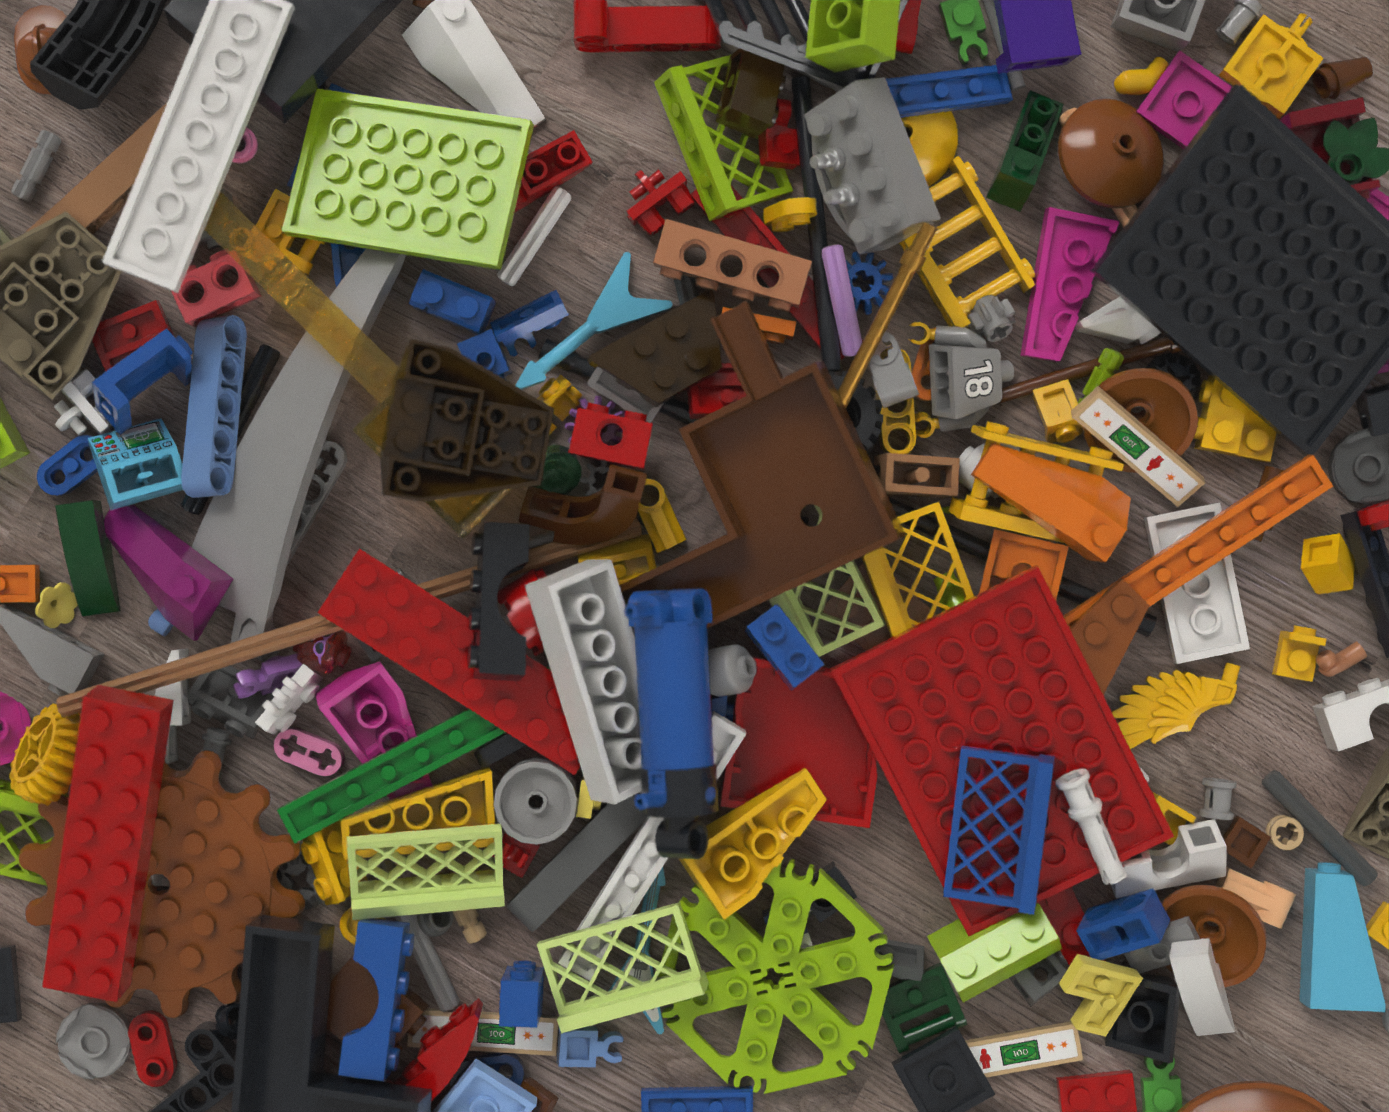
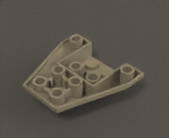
[0,212,122,400]

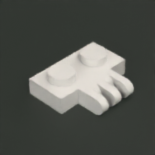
[255,664,323,735]

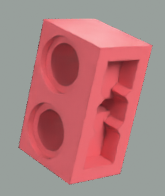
[171,249,261,327]

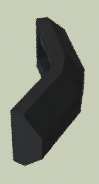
[30,0,167,110]

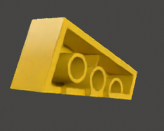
[341,766,495,860]

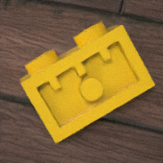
[301,820,368,905]

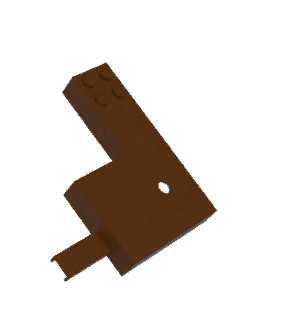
[619,301,905,636]

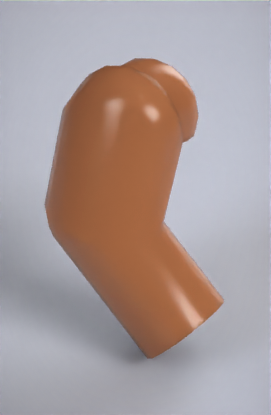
[1315,641,1367,677]

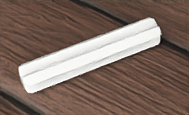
[497,186,571,286]

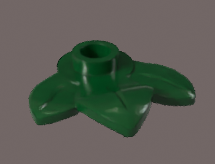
[1323,118,1389,185]

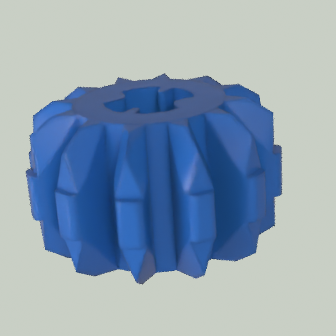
[846,252,893,315]

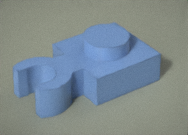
[557,1026,623,1067]

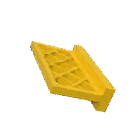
[861,502,974,638]

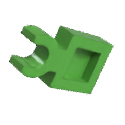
[939,0,988,65]
[1140,1056,1182,1112]

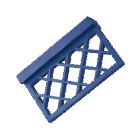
[943,746,1055,915]

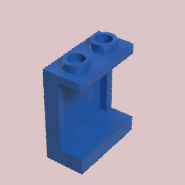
[92,328,193,435]

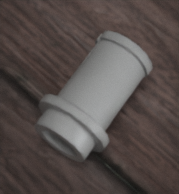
[1215,0,1262,45]

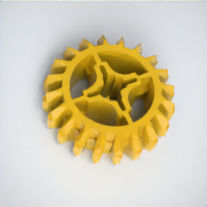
[9,703,81,806]

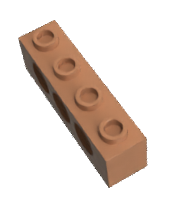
[653,219,812,312]

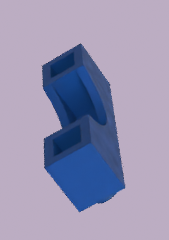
[338,918,414,1081]

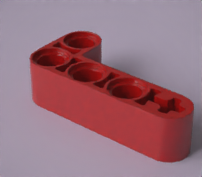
[573,0,721,53]

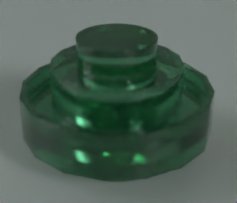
[532,445,582,495]

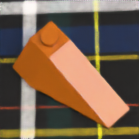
[971,443,1131,562]

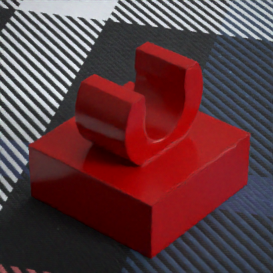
[492,832,541,878]

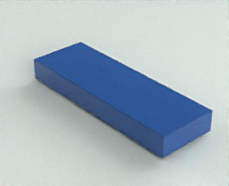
[641,1086,753,1112]

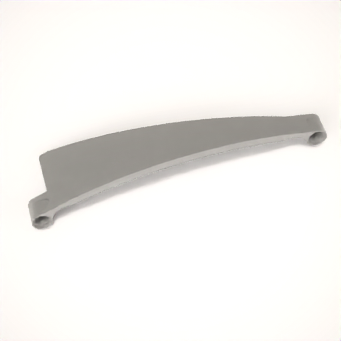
[192,249,406,662]

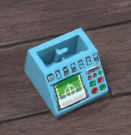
[87,418,183,511]

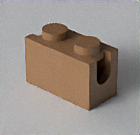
[874,453,960,499]

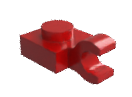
[758,98,800,170]

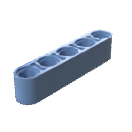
[181,315,247,498]

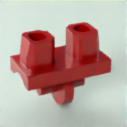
[626,170,694,237]

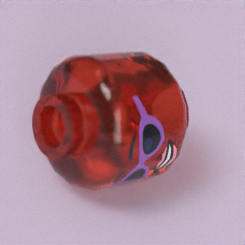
[293,630,352,675]

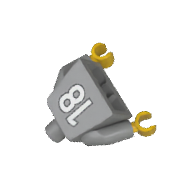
[908,322,1014,438]

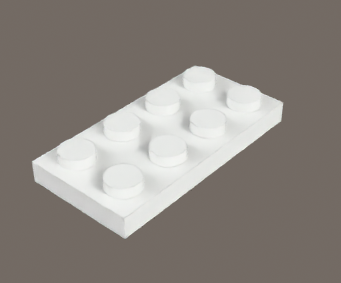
[1144,503,1250,664]

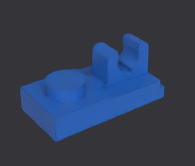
[490,290,569,357]

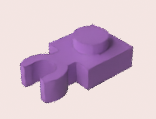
[233,653,303,699]

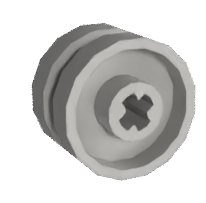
[494,756,579,845]

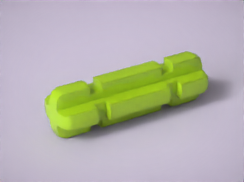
[1078,348,1124,404]

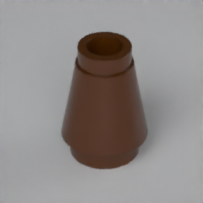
[1312,57,1373,99]

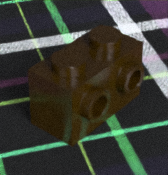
[715,48,786,138]

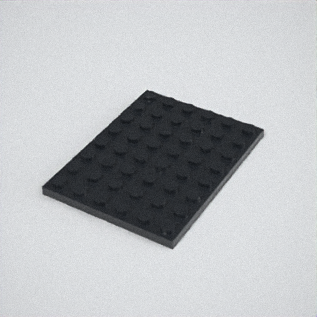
[1091,84,1389,456]

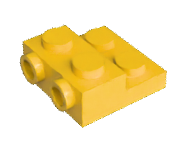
[1193,375,1276,463]

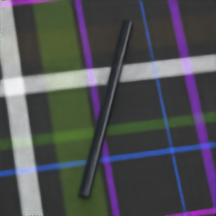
[791,76,842,372]

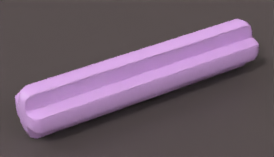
[821,245,862,356]

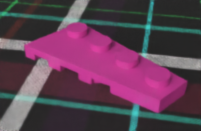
[1020,207,1120,362]

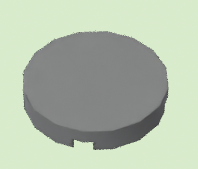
[56,1003,132,1079]

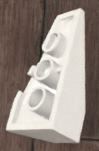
[402,0,546,127]

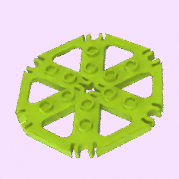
[658,859,895,1094]

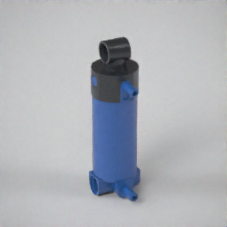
[624,589,718,859]

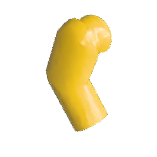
[1114,57,1169,95]

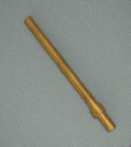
[838,222,937,408]

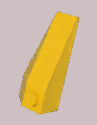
[678,768,827,920]

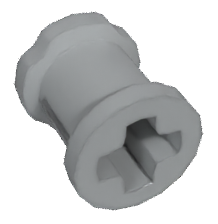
[1199,778,1237,820]

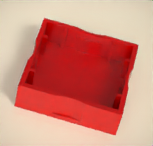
[720,656,878,828]

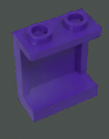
[994,0,1081,74]

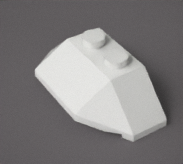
[1075,297,1161,345]

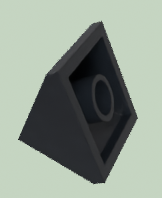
[1105,974,1180,1063]

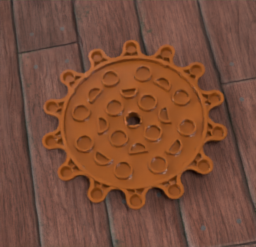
[19,750,306,1018]

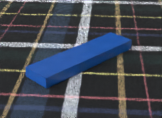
[886,65,1013,118]

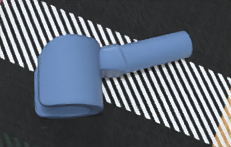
[148,609,173,636]

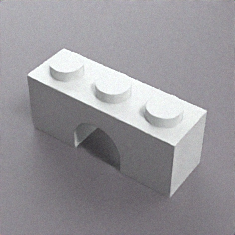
[1313,678,1389,751]
[1111,819,1227,898]

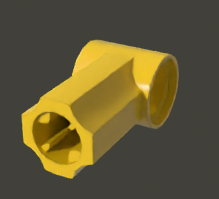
[638,479,687,553]

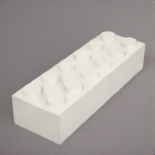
[525,559,642,804]

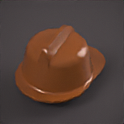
[14,5,67,95]

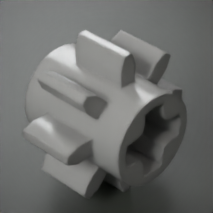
[968,295,1016,342]

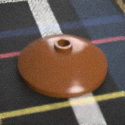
[1058,99,1164,208]
[1083,368,1198,473]
[1161,885,1267,987]

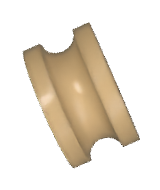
[1265,815,1304,851]

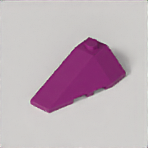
[104,504,234,641]

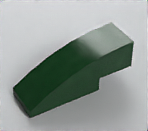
[55,500,121,617]

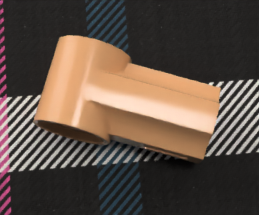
[1215,867,1296,929]

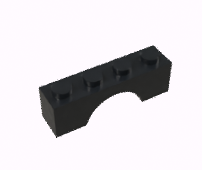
[467,521,530,681]

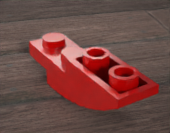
[514,130,593,213]
[386,998,483,1101]

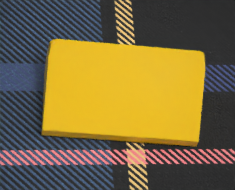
[578,534,657,585]

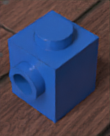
[457,329,512,381]

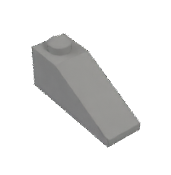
[0,603,104,696]

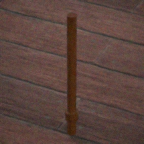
[1000,336,1182,404]

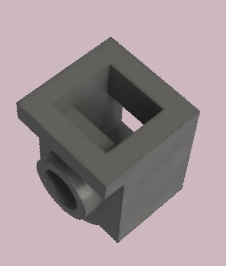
[1009,951,1069,1007]

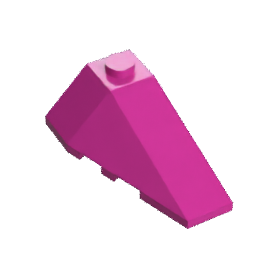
[315,661,432,799]

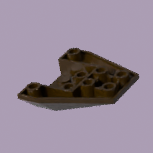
[380,339,554,502]

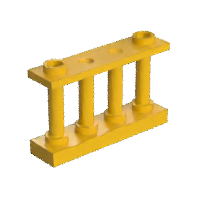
[899,156,1036,328]
[948,421,1124,543]

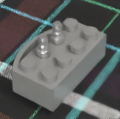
[804,77,941,255]

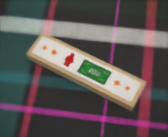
[1071,386,1205,507]
[407,1008,559,1056]
[965,1021,1083,1077]

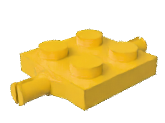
[1218,13,1324,119]

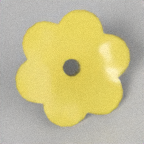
[35,582,78,628]

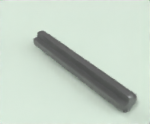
[1262,770,1378,887]

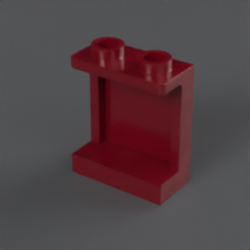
[1280,97,1381,200]

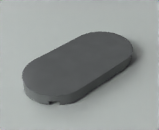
[1328,428,1389,505]

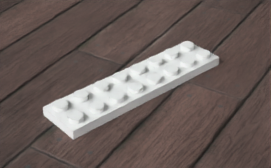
[102,0,295,293]

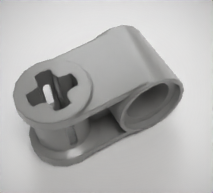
[869,332,919,408]

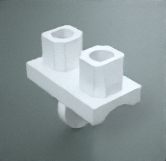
[54,369,112,435]

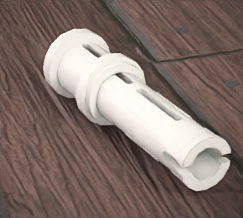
[1056,769,1127,885]

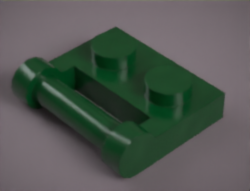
[882,962,968,1054]

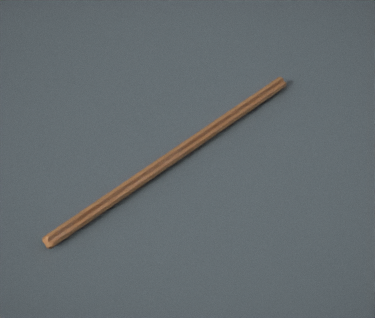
[56,517,642,718]

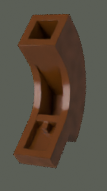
[518,464,647,545]

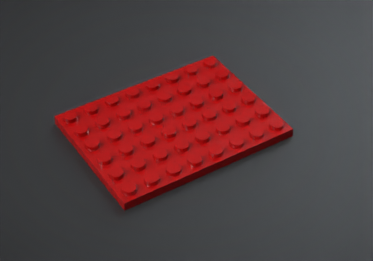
[831,565,1174,937]

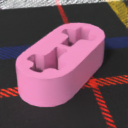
[274,727,345,776]

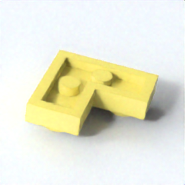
[1059,954,1143,1037]

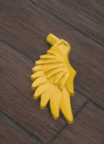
[1111,663,1241,749]

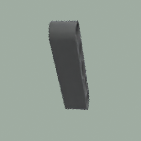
[506,792,647,933]

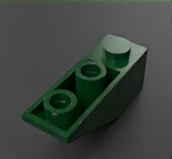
[986,90,1064,212]

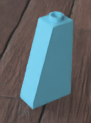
[1299,862,1386,1012]

